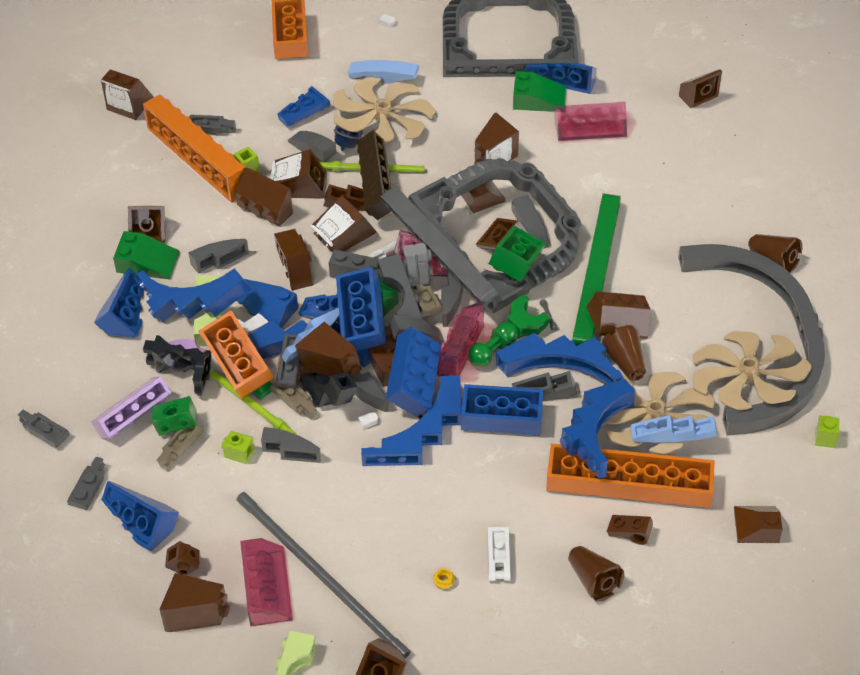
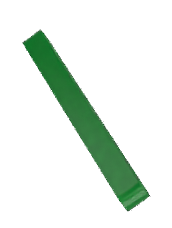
[572,193,621,346]

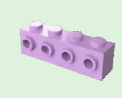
[91,376,171,439]

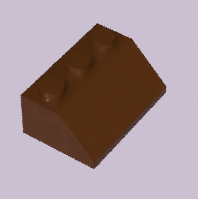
[235,167,293,226]
[586,291,651,339]

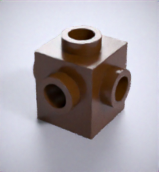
[165,541,200,576]

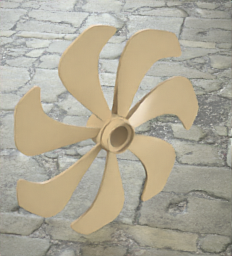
[333,77,436,142]
[693,331,811,410]
[605,372,715,455]

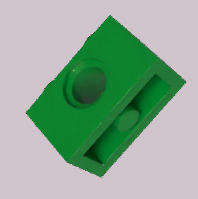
[152,396,197,436]

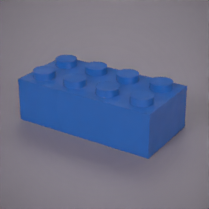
[336,267,386,351]
[385,327,442,417]
[461,384,543,435]

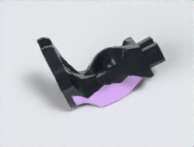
[143,335,212,396]

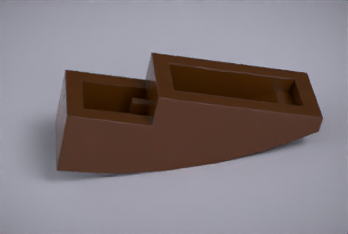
[323,184,366,211]

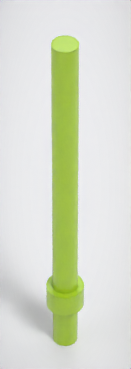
[320,161,425,173]
[210,370,296,434]

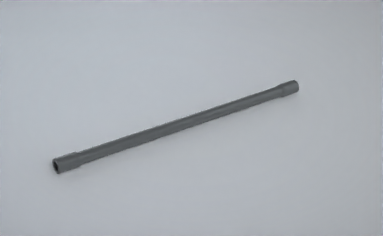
[236,492,411,659]

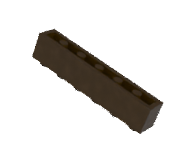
[357,130,391,221]

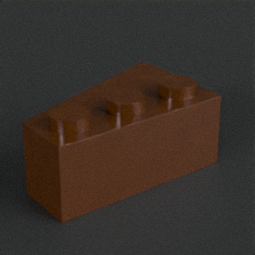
[274,229,313,291]
[367,326,396,387]

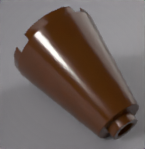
[748,234,803,273]
[602,325,646,381]
[568,546,624,601]

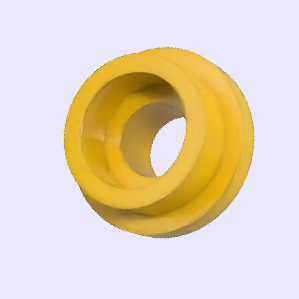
[433,568,454,589]

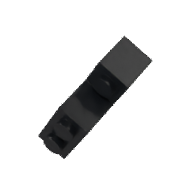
[300,372,358,407]

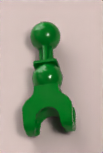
[468,295,551,367]

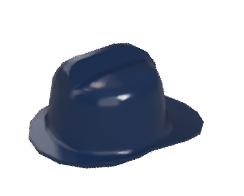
[334,125,363,151]

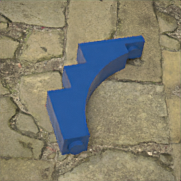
[248,319,370,367]
[361,375,461,466]

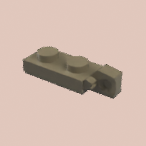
[412,284,442,317]
[270,383,317,419]
[157,425,204,470]

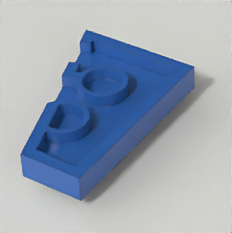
[277,86,331,127]

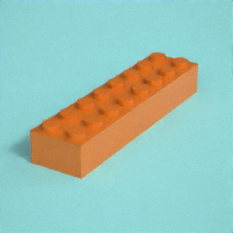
[143,94,246,203]
[546,443,715,508]

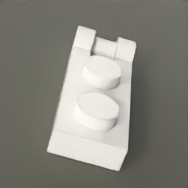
[488,527,510,581]

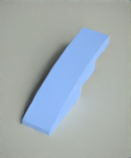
[348,60,419,83]
[282,308,339,363]
[631,415,718,443]

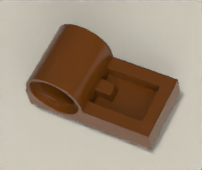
[607,515,653,545]

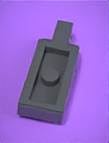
[189,115,236,133]
[18,409,69,448]
[67,457,105,510]

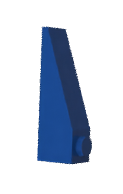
[101,481,179,551]

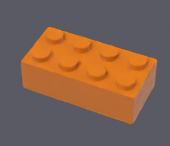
[271,0,308,59]
[198,310,274,398]

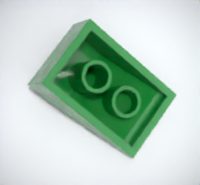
[513,71,566,112]
[488,225,546,282]
[113,231,179,280]

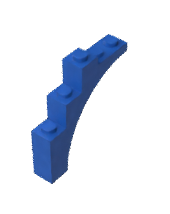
[137,268,251,322]
[496,333,623,384]
[560,379,635,478]

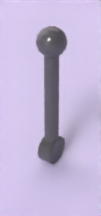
[540,299,557,330]

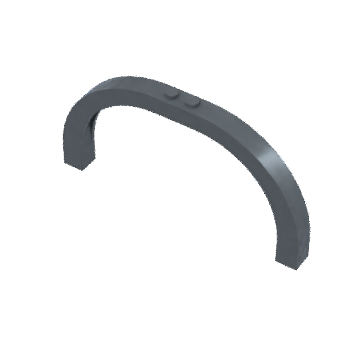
[678,244,825,436]

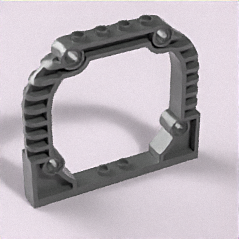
[443,0,578,77]
[408,158,581,314]

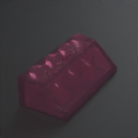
[554,102,627,141]
[437,301,484,378]
[240,538,293,627]

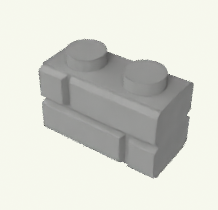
[403,243,433,286]

